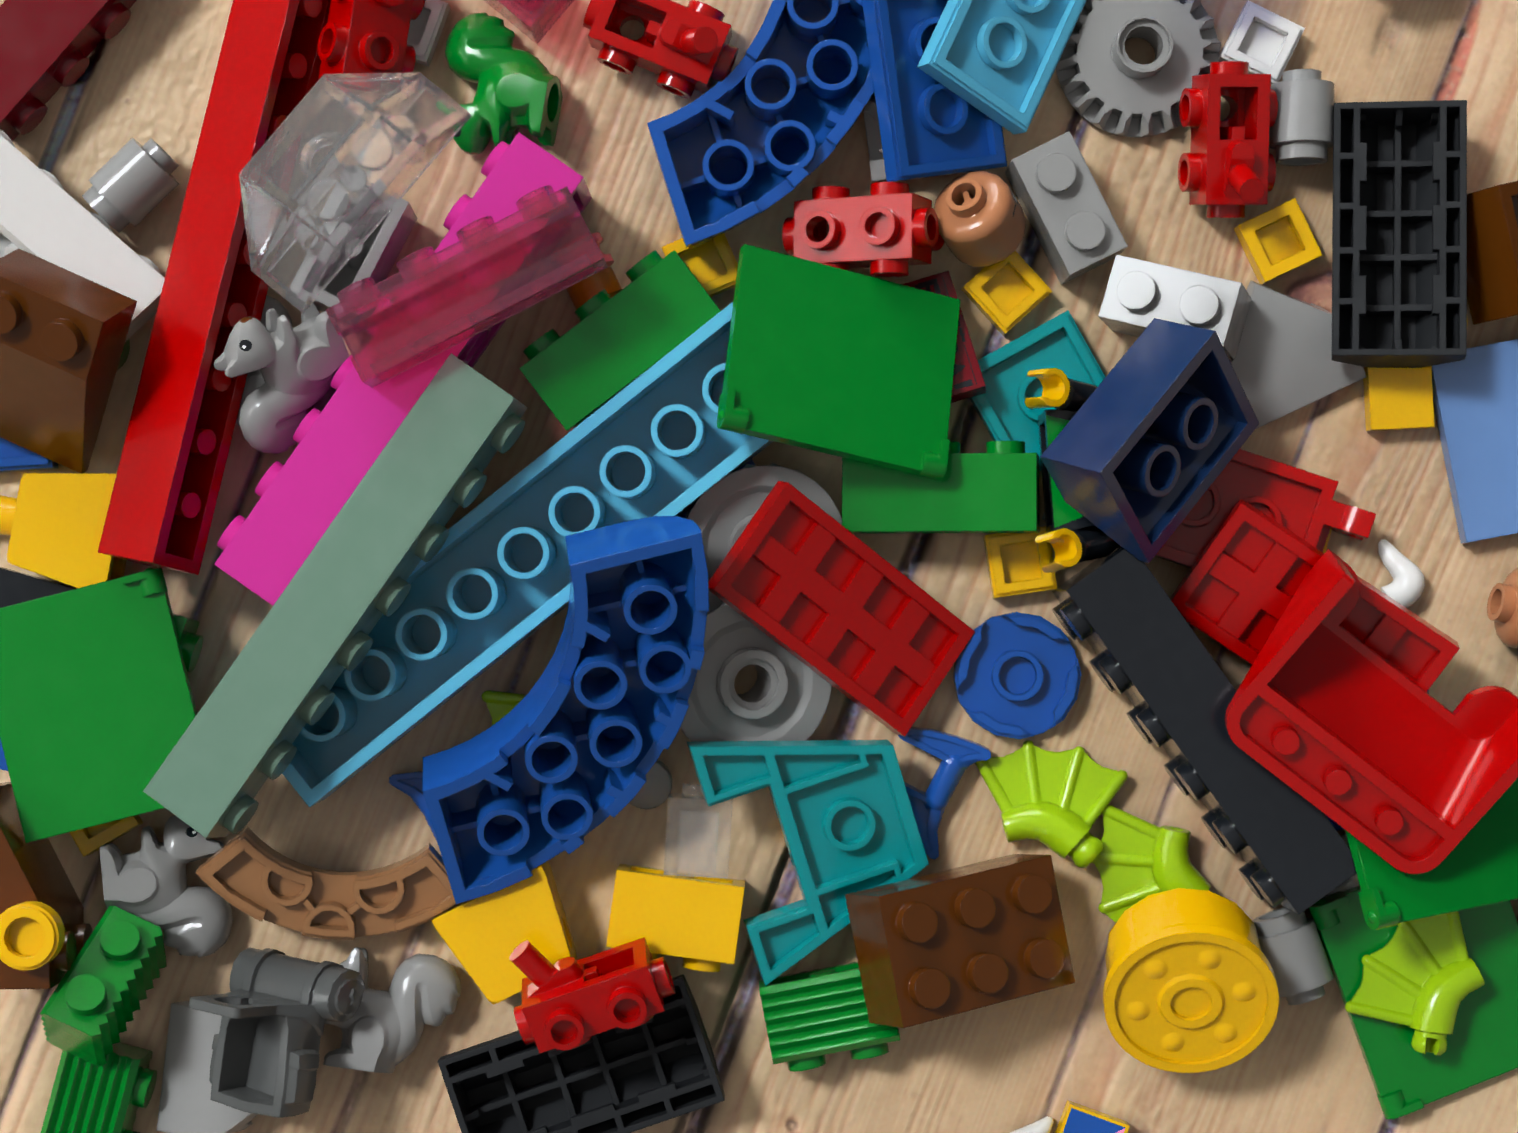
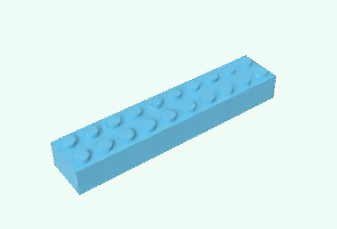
[282,302,774,807]

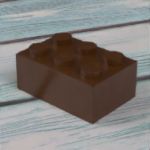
[845,854,1075,1028]

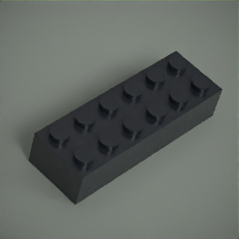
[1052,546,1356,915]

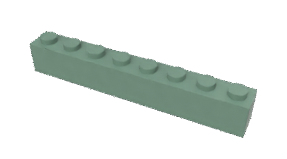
[143,353,528,838]

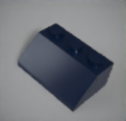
[1040,318,1260,563]

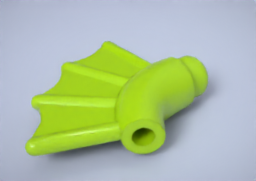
[975,740,1128,868]
[1091,804,1211,923]
[1345,911,1485,1055]

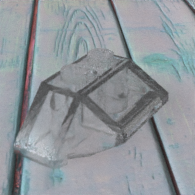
[239,72,471,314]

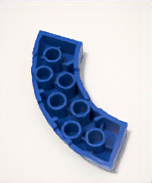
[647,0,874,248]
[423,516,709,904]

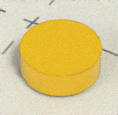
[0,901,65,971]

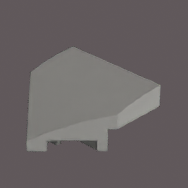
[1229,281,1367,429]
[156,1001,258,1133]

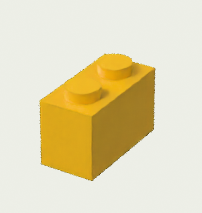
[606,864,745,972]

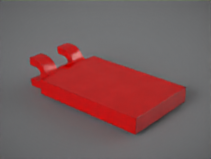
[1155,449,1376,568]

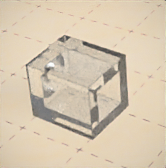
[663,782,733,879]

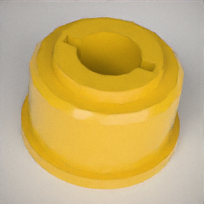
[1103,888,1279,1073]

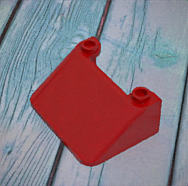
[1225,549,1518,874]

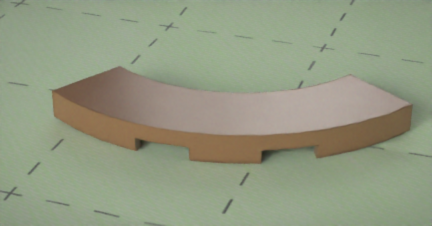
[195,827,460,940]

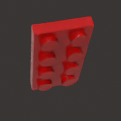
[708,481,975,737]
[1170,498,1460,692]

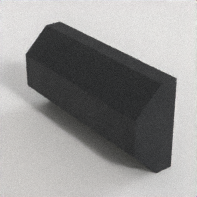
[1331,100,1467,368]
[438,974,725,1133]

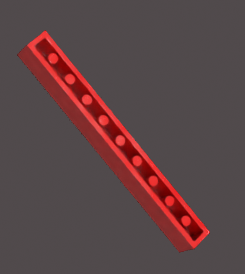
[98,0,331,575]

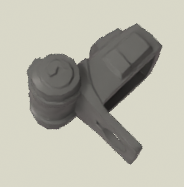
[189,947,365,1118]

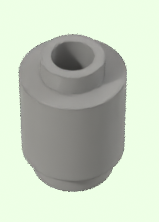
[1269,69,1334,166]
[82,138,179,233]
[1253,907,1334,1005]

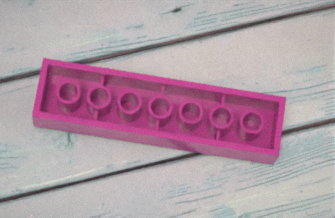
[214,132,592,606]

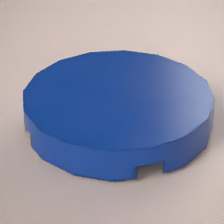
[953,612,1081,739]

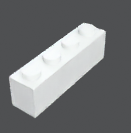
[0,129,165,342]

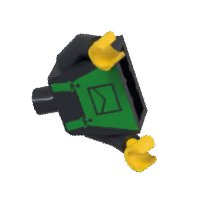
[1025,368,1120,573]

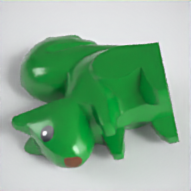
[433,13,563,155]

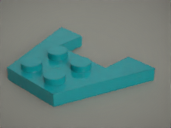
[687,740,929,986]

